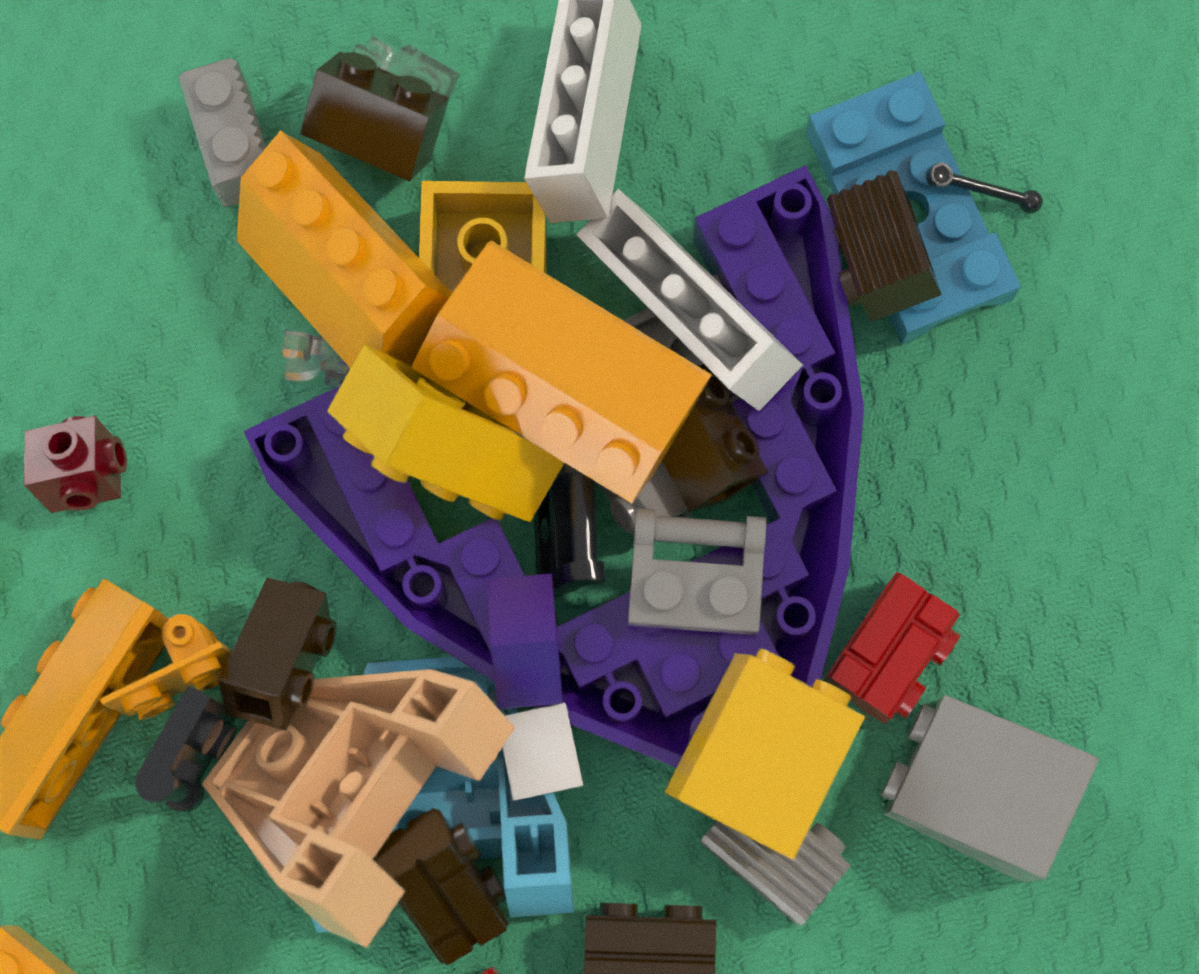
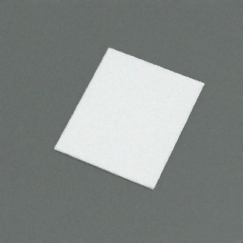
[502,703,583,801]

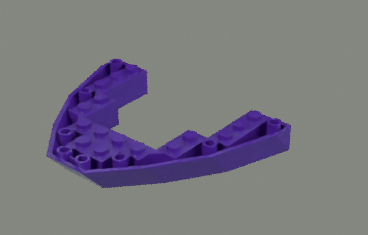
[244,165,864,768]

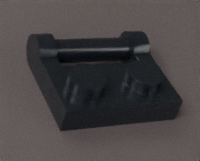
[534,462,605,597]
[135,685,237,812]

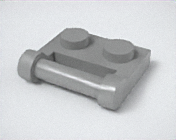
[628,508,766,635]

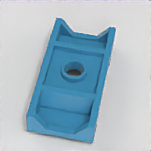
[806,71,1021,345]

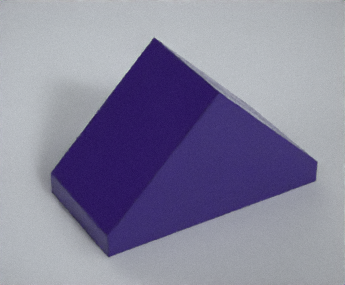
[487,574,563,709]

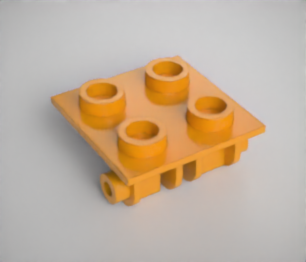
[100,614,233,720]

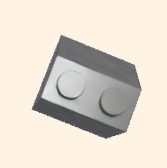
[881,695,1099,882]

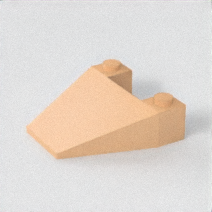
[202,669,515,948]

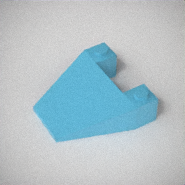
[310,656,574,933]

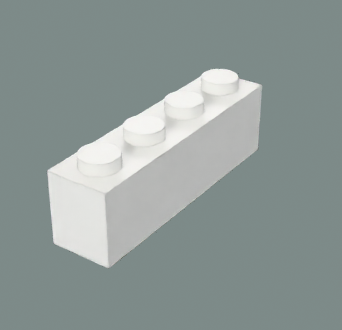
[524,0,642,223]
[576,189,803,411]

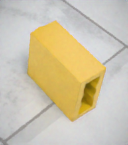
[664,648,865,860]

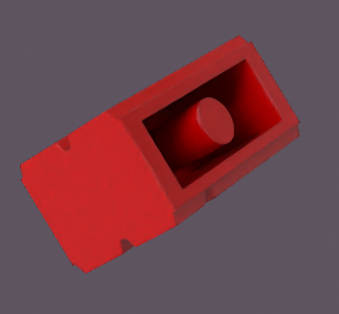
[823,572,961,724]

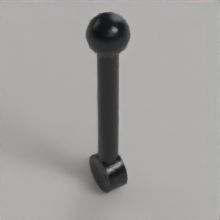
[926,162,1043,213]

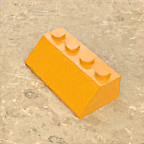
[236,130,452,368]
[411,240,711,504]
[0,578,169,840]

